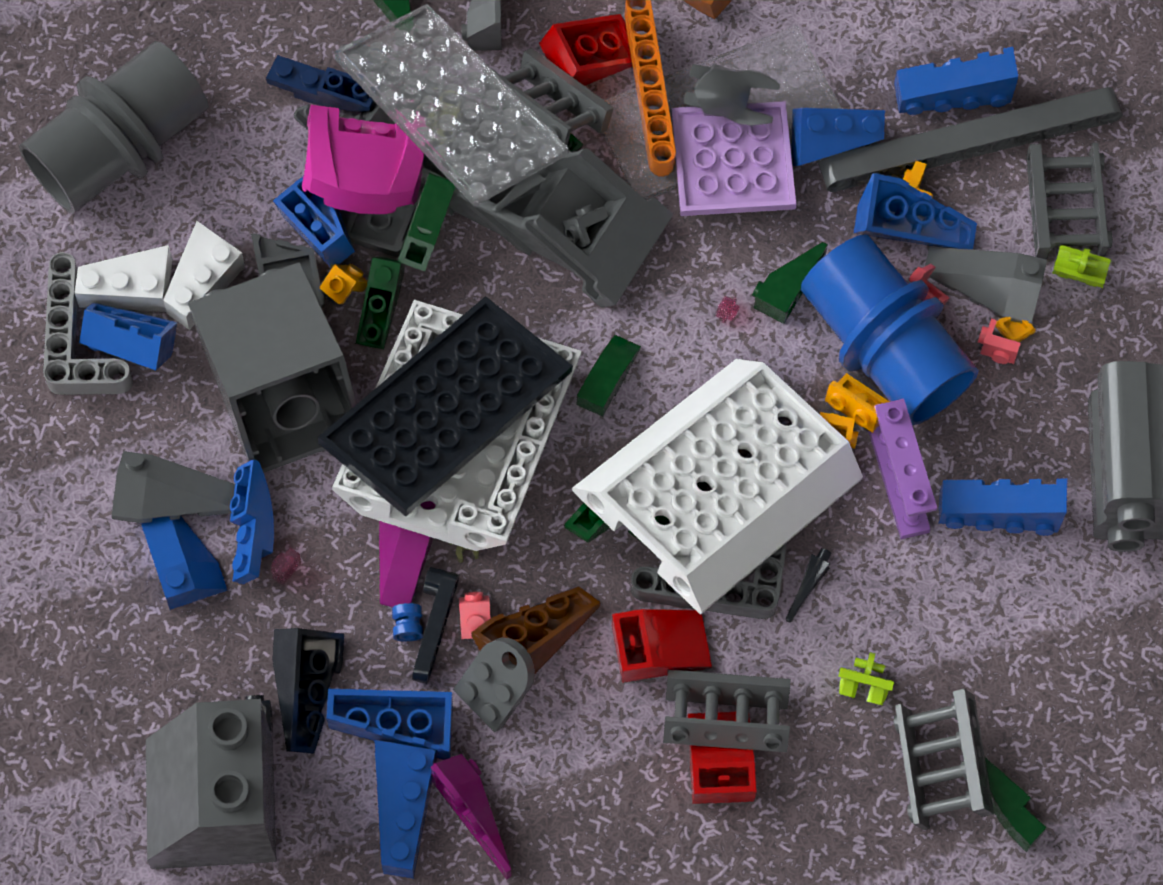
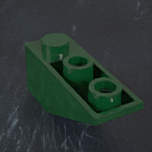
[397,173,457,271]
[355,257,406,350]

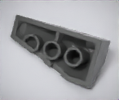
[461,0,502,51]
[112,451,235,523]

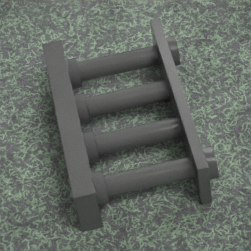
[480,48,614,149]
[1026,143,1113,259]
[663,670,791,752]
[894,689,994,830]

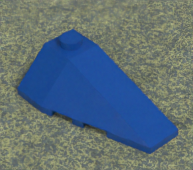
[854,173,977,250]
[141,515,228,610]

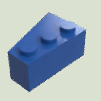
[791,108,885,166]
[273,175,355,269]
[79,303,177,371]

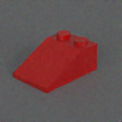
[539,14,644,86]

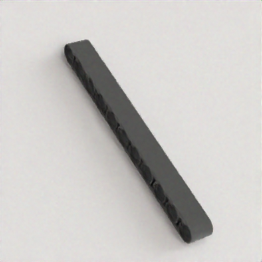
[818,87,1123,192]

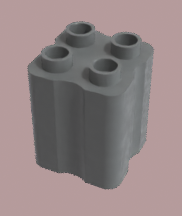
[1088,361,1163,552]

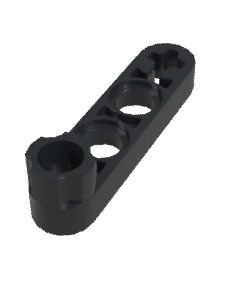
[412,567,460,684]

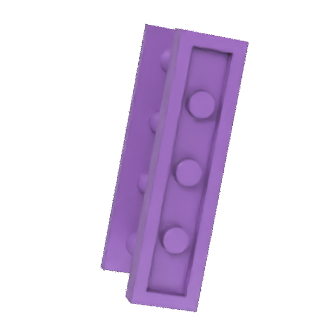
[868,399,937,539]

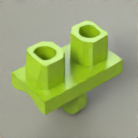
[1052,245,1111,288]
[838,652,894,705]

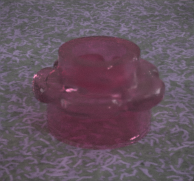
[715,295,740,323]

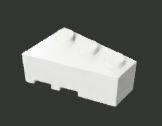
[163,221,245,330]
[75,245,172,312]

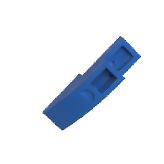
[230,459,274,585]

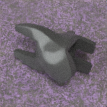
[684,64,780,126]

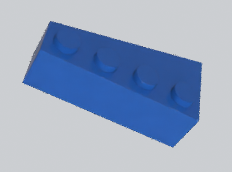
[894,47,1018,115]
[938,478,1067,536]
[327,689,453,760]
[374,740,437,879]

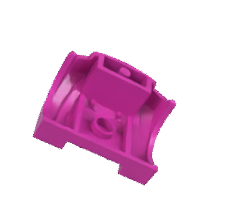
[302,105,425,214]

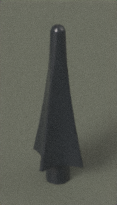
[786,548,832,623]

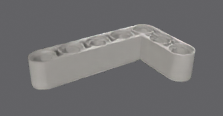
[43,252,133,395]

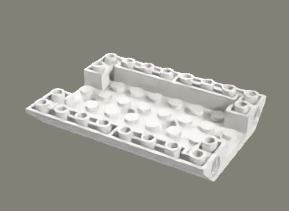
[332,300,581,551]
[572,359,863,615]

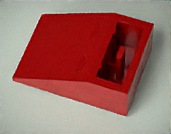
[611,609,712,683]
[687,712,757,804]

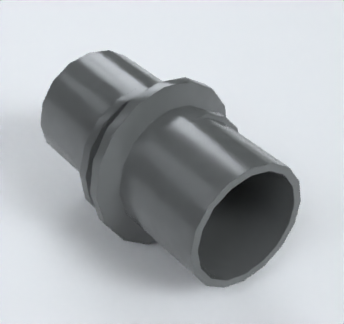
[19,41,209,214]

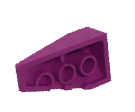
[379,501,436,608]
[431,754,512,880]

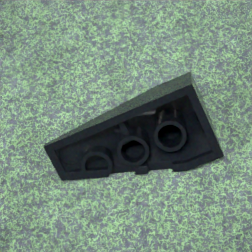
[272,628,344,754]

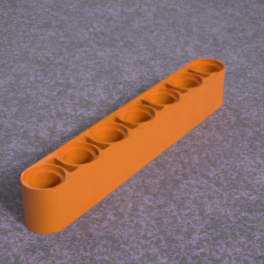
[625,0,676,177]

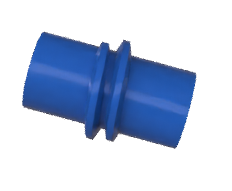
[801,234,979,426]

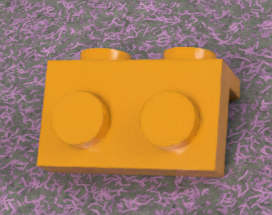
[825,373,890,433]

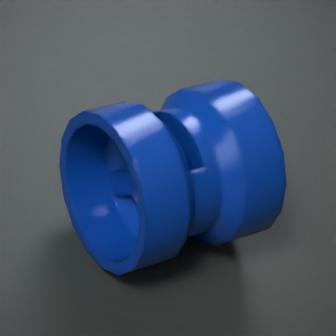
[392,603,423,642]

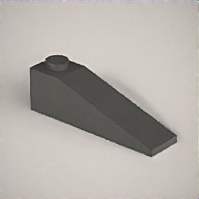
[925,247,1047,324]

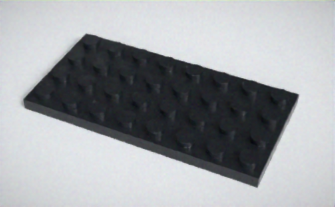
[318,296,573,517]

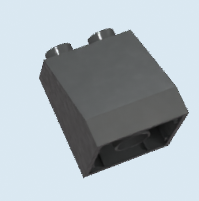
[188,262,357,473]
[146,699,276,869]

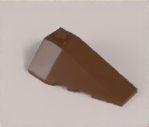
[471,586,601,674]

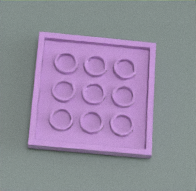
[671,101,796,216]

